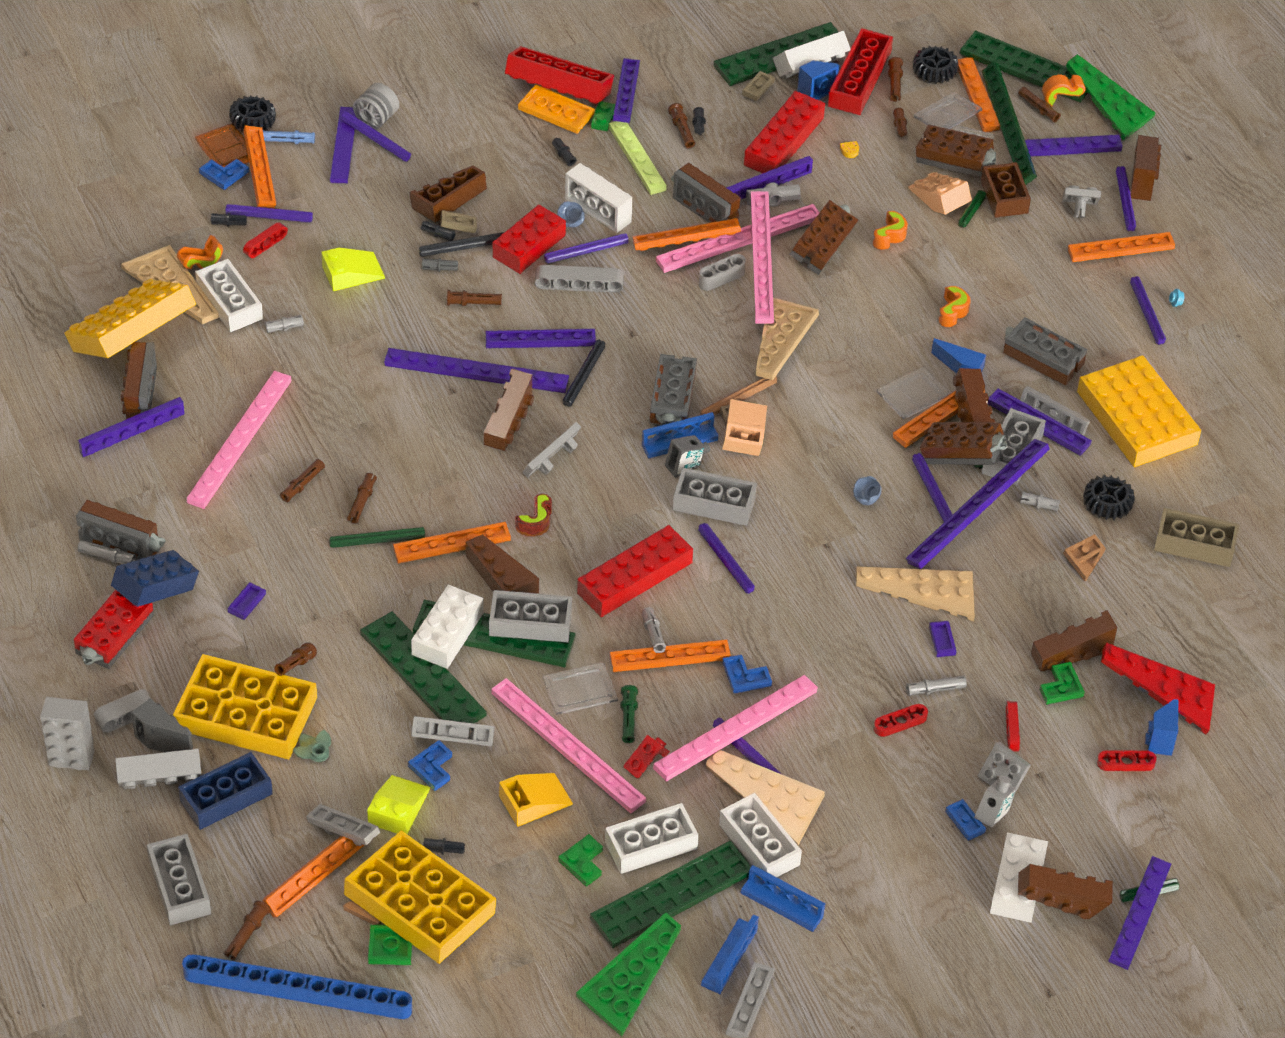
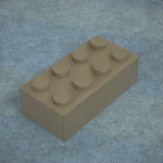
[1154,508,1239,567]

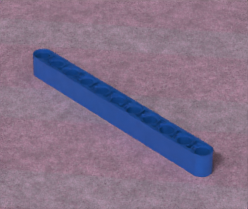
[182,954,412,1019]

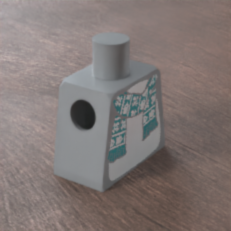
[974,775,1016,827]

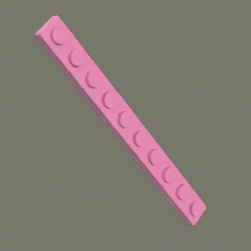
[751,192,774,323]
[656,204,820,273]
[187,371,291,509]
[653,675,818,781]
[491,678,646,813]

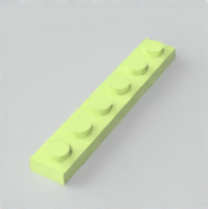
[609,121,667,195]

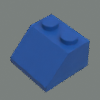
[797,61,839,100]
[1144,699,1178,756]

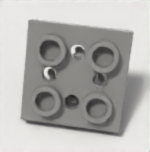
[1062,185,1101,218]
[978,742,1031,793]

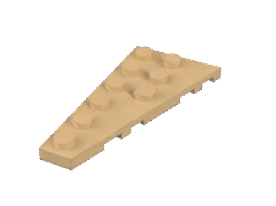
[121,245,219,324]
[756,298,819,380]
[856,567,975,621]
[706,750,825,845]

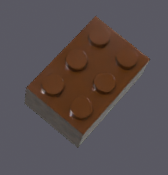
[981,162,1031,218]

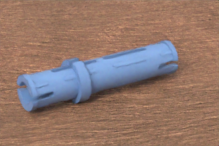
[263,130,315,144]

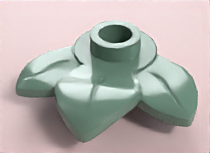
[293,730,331,762]

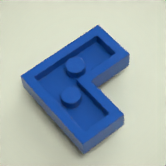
[199,159,249,190]
[723,655,772,694]
[408,740,452,791]

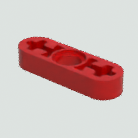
[243,222,288,258]
[1005,701,1020,752]
[874,704,928,737]
[1097,750,1157,771]

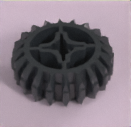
[913,45,959,84]
[229,95,276,132]
[1083,474,1135,520]

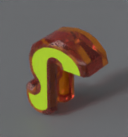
[515,493,552,537]

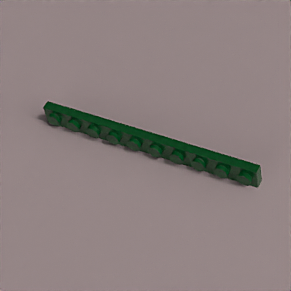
[982,61,1037,185]

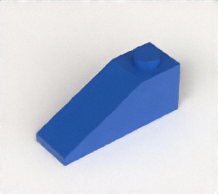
[931,338,986,373]

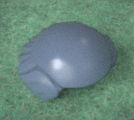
[557,201,585,228]
[853,476,882,505]

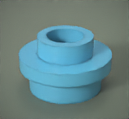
[1169,289,1184,307]

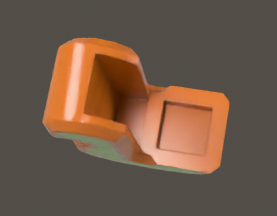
[1042,75,1085,106]
[873,211,908,250]
[177,235,223,269]
[939,286,970,327]

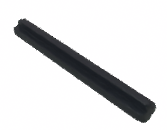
[419,232,504,257]
[563,339,605,407]

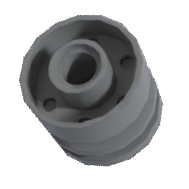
[353,83,399,129]

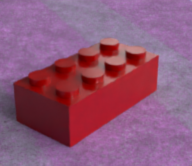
[493,204,566,274]

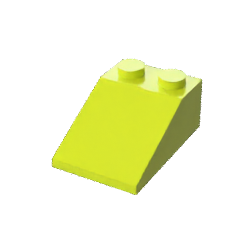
[321,248,385,291]
[367,775,430,834]

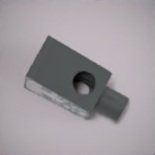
[665,435,710,478]

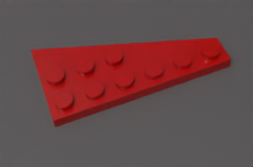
[1101,643,1215,735]

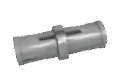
[265,314,304,333]
[1020,491,1060,512]

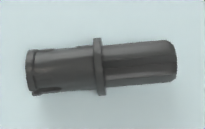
[422,258,458,272]

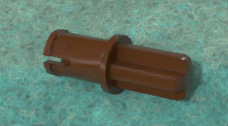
[893,108,907,137]

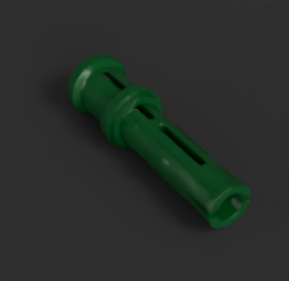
[620,685,638,743]

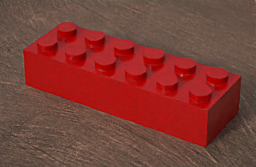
[828,28,893,115]
[505,46,614,103]
[744,91,825,174]
[577,525,693,618]

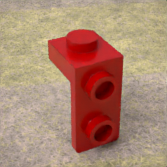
[623,735,670,778]

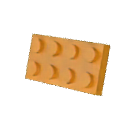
[518,85,595,134]

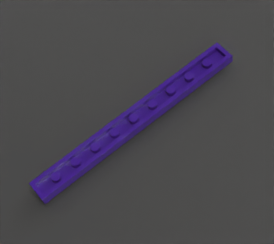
[384,348,569,393]
[906,439,1050,569]

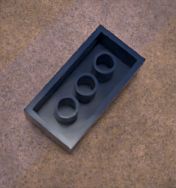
[111,550,199,607]
[178,752,273,830]

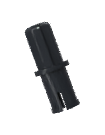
[692,107,706,136]
[552,137,577,166]
[211,213,247,227]
[421,221,456,241]
[423,838,465,855]

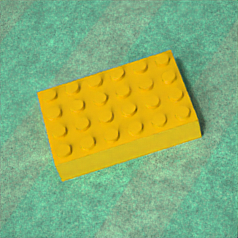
[64,279,196,358]
[1077,355,1201,467]
[173,654,317,760]
[344,830,496,964]

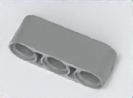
[699,254,746,291]
[94,689,151,733]

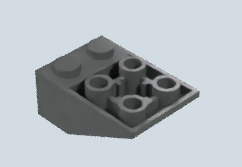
[131,699,193,753]

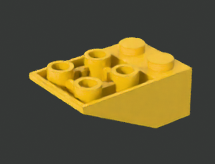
[499,773,573,827]

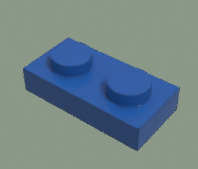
[945,799,986,841]

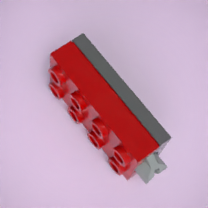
[74,590,154,669]

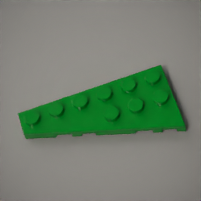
[1066,54,1156,141]
[576,913,681,1037]

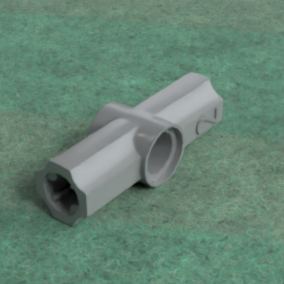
[746,183,801,206]

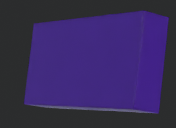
[227,582,266,620]
[929,621,957,657]

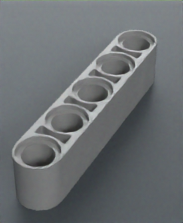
[535,265,624,293]

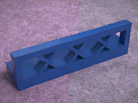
[642,412,719,459]
[741,865,825,932]
[701,914,759,994]

